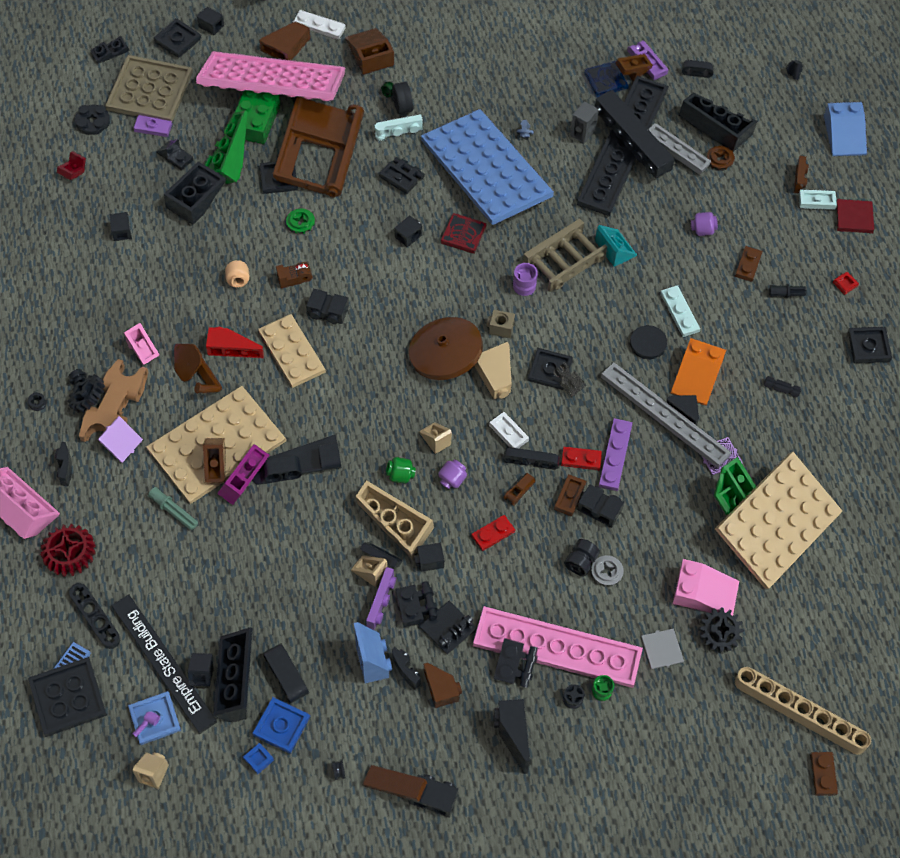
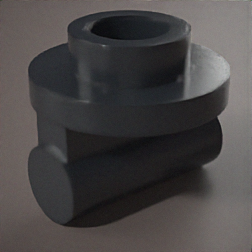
[786,60,803,80]

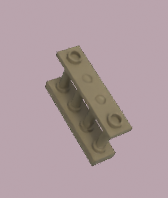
[523,218,607,292]

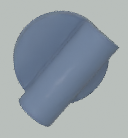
[516,120,534,138]

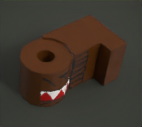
[276,262,313,288]

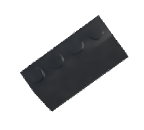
[213,628,252,722]

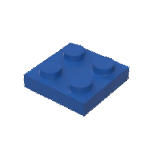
[252,697,310,754]

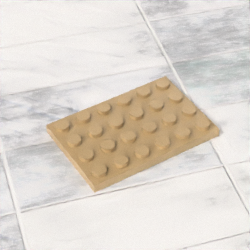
[146,386,286,504]
[715,452,842,589]

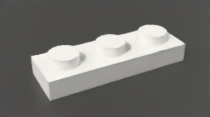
[293,10,346,40]

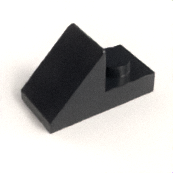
[156,139,194,171]

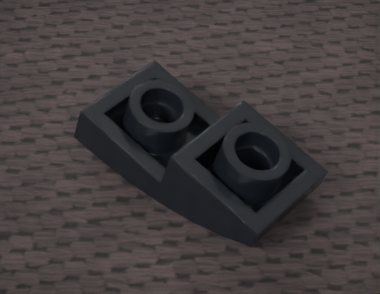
[90,35,130,63]
[55,442,72,486]
[392,647,421,690]

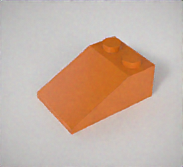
[671,338,726,406]

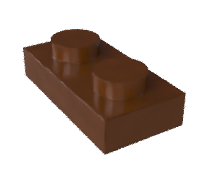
[794,156,809,194]
[735,246,763,282]
[554,474,587,516]
[810,752,838,796]

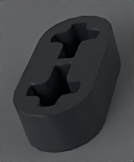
[682,60,714,78]

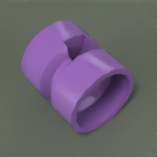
[513,263,538,296]

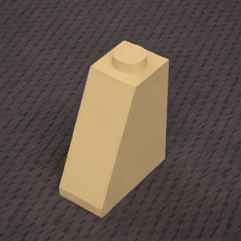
[474,342,512,399]

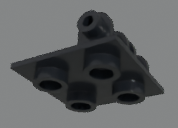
[420,600,477,655]

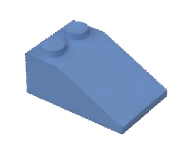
[824,102,867,156]
[354,622,392,683]

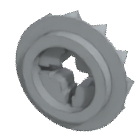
[591,555,624,586]

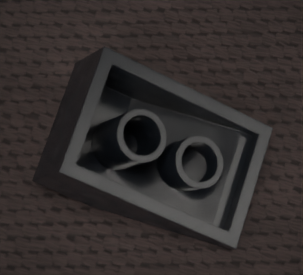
[164,161,226,225]
[493,699,530,774]

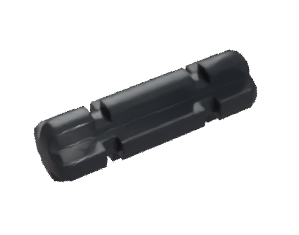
[764,376,801,397]

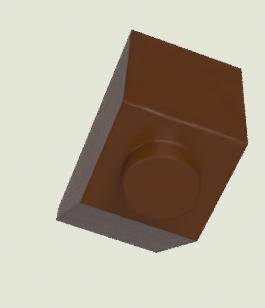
[203,438,226,483]
[423,663,462,708]

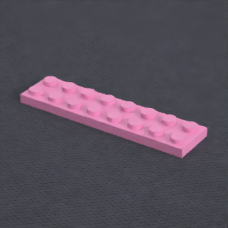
[473,607,643,688]

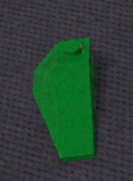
[204,110,247,184]

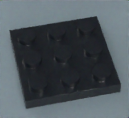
[28,657,107,737]

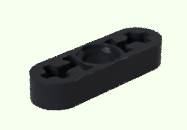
[503,447,560,470]

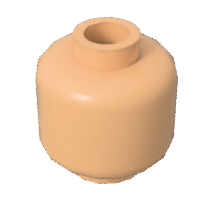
[225,260,250,287]

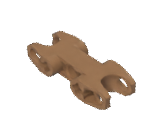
[79,359,149,449]

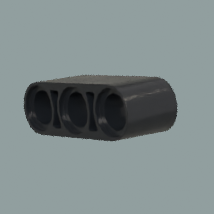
[263,643,309,704]

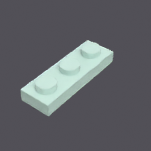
[660,285,700,337]

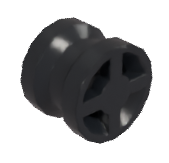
[563,684,585,709]

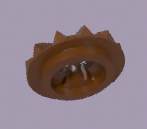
[707,146,735,170]

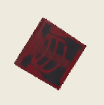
[441,213,487,254]

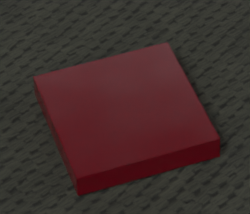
[836,199,874,233]

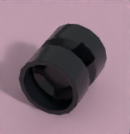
[564,539,600,577]

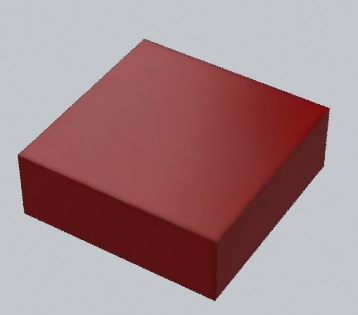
[833,272,859,295]

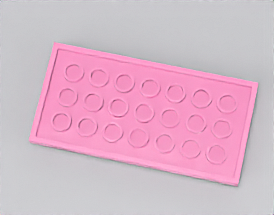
[196,51,345,101]

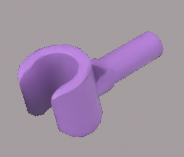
[133,712,160,737]

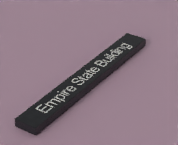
[112,594,217,734]

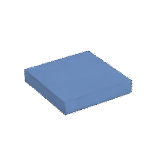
[128,691,181,745]

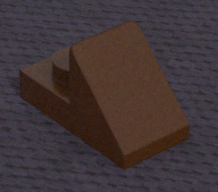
[615,54,653,81]

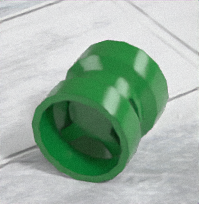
[592,675,614,701]

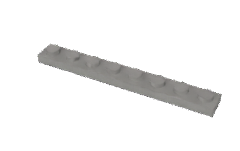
[601,363,731,468]

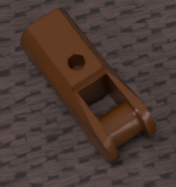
[504,473,536,506]

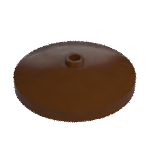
[409,317,483,380]

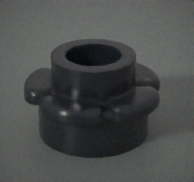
[68,369,87,385]

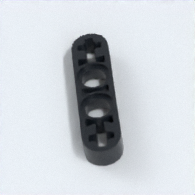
[69,583,121,649]

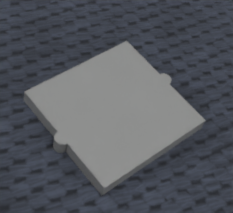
[641,629,684,669]

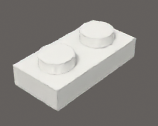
[489,412,529,448]

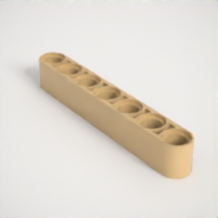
[735,667,871,754]

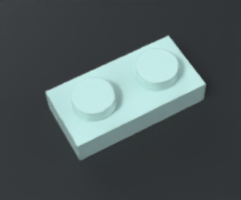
[799,190,837,209]

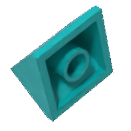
[595,225,637,267]

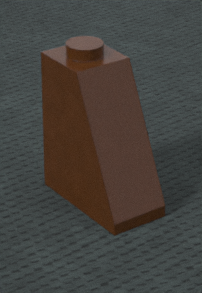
[259,21,310,61]

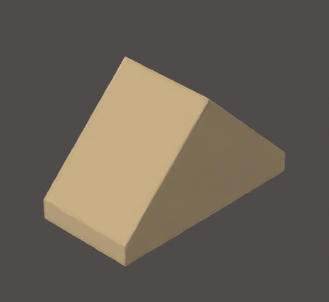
[419,422,452,454]
[351,555,387,587]

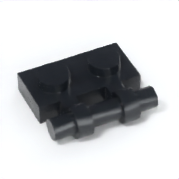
[379,157,425,194]
[396,581,438,627]
[494,638,538,688]

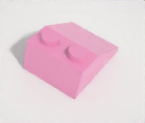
[673,559,739,616]

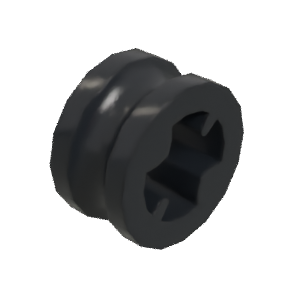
[28,392,46,411]
[332,759,346,780]

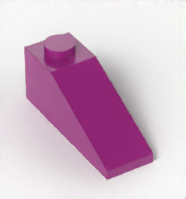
[217,444,269,505]

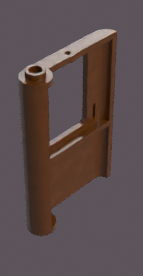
[273,96,364,197]

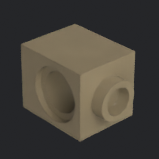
[487,310,515,338]

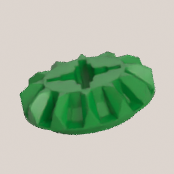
[286,209,315,234]

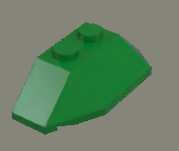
[714,457,756,516]

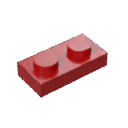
[561,446,602,471]
[471,515,515,552]

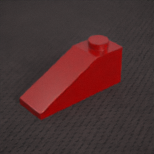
[206,327,264,358]

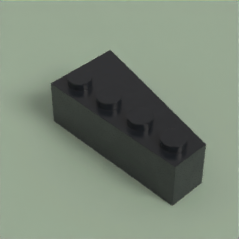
[679,92,758,152]

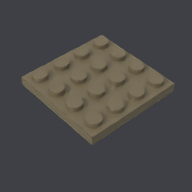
[105,55,193,122]

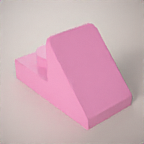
[124,323,159,365]

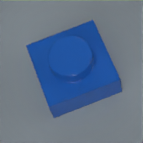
[243,743,274,775]

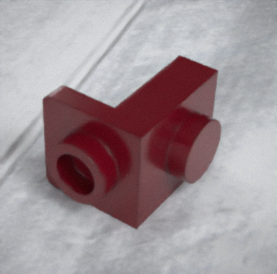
[57,151,86,180]

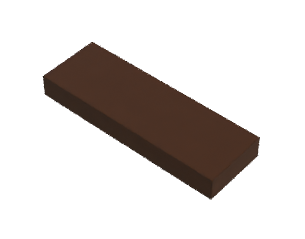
[363,765,427,802]

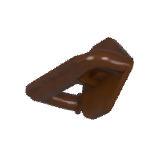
[174,344,222,394]

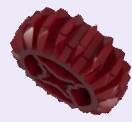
[40,523,96,577]

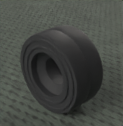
[392,82,413,114]

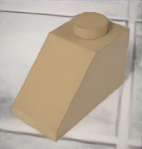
[133,753,169,789]

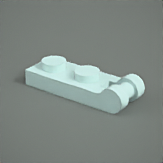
[375,115,422,141]

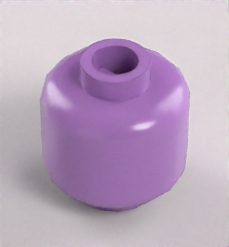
[691,212,718,236]
[438,459,467,489]

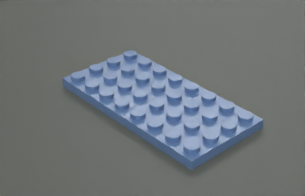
[421,109,553,225]

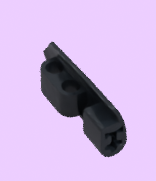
[252,435,341,485]

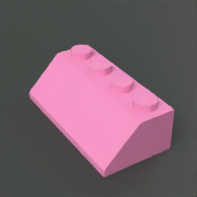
[0,467,60,539]

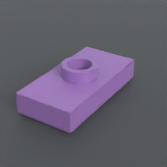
[134,115,172,137]

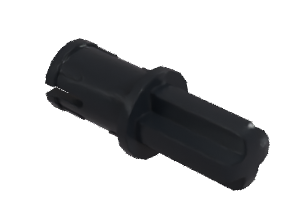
[769,284,807,298]

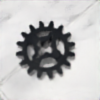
[67,374,105,413]
[698,607,744,653]

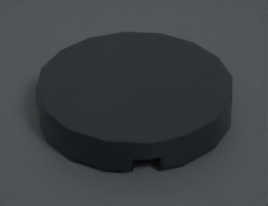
[630,325,667,360]

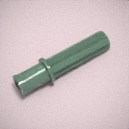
[148,487,198,530]

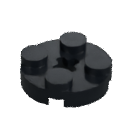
[75,105,110,135]

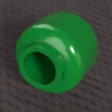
[386,457,416,484]

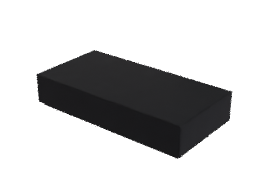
[360,542,402,568]

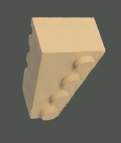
[356,481,434,559]

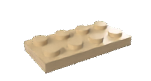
[258,314,326,388]

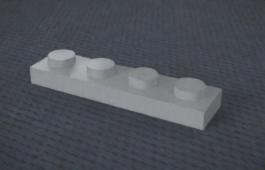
[648,123,711,175]

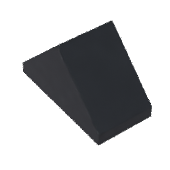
[666,395,699,426]

